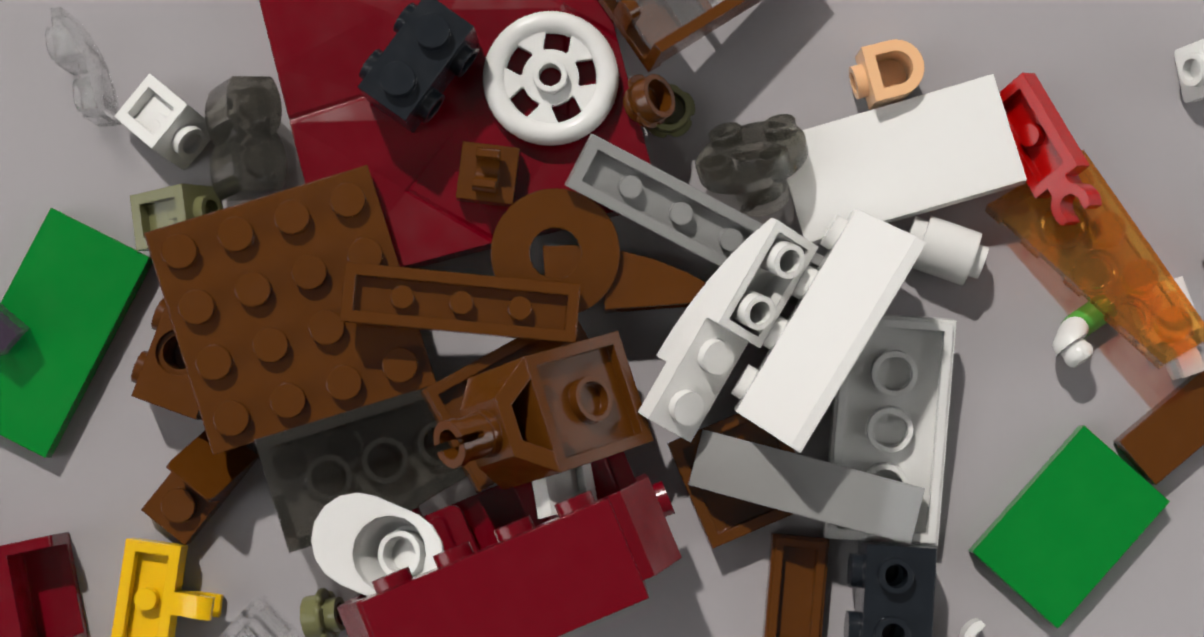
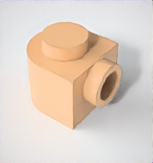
[849,39,925,110]

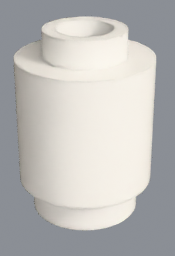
[908,215,989,286]

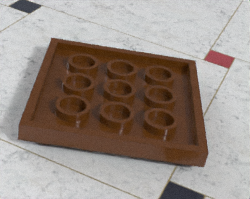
[144,165,436,455]

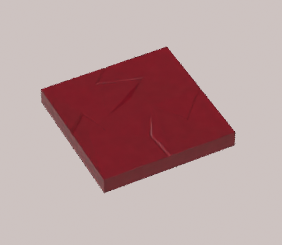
[259,0,651,269]

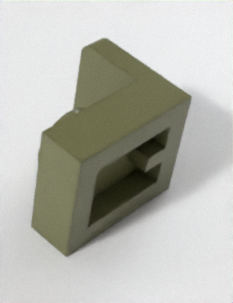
[130,183,223,251]

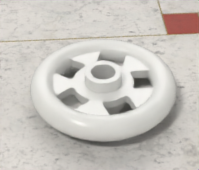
[483,11,619,146]

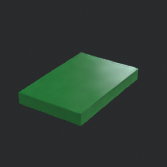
[968,425,1170,629]

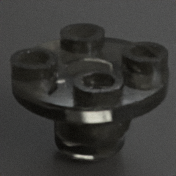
[695,114,809,217]

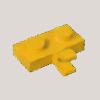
[111,537,224,637]

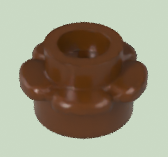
[623,74,675,129]

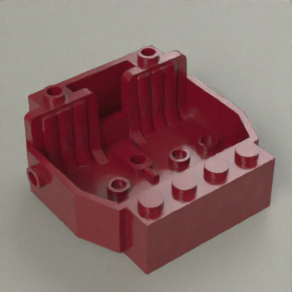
[337,451,682,637]

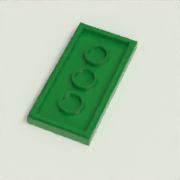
[0,208,153,458]

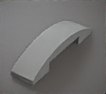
[688,429,925,544]

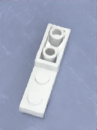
[638,218,818,442]

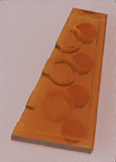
[985,149,1204,369]

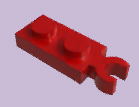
[999,72,1102,226]

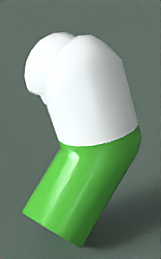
[1052,294,1117,368]

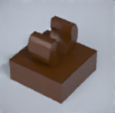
[456,141,521,207]

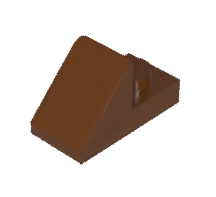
[141,430,260,545]

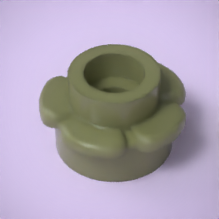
[647,84,696,138]
[300,588,345,637]

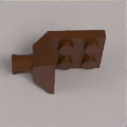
[433,331,654,490]

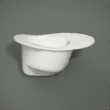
[311,492,444,597]

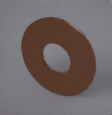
[491,188,620,313]

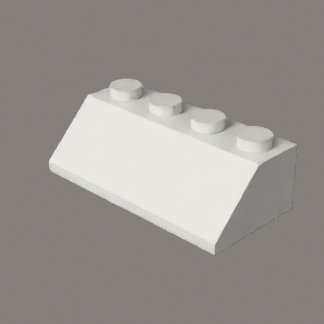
[731,209,927,453]

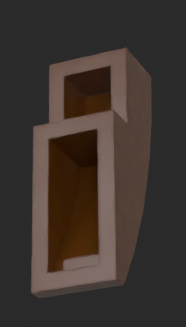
[543,245,706,314]

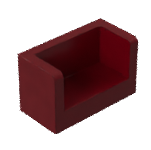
[0,532,89,637]

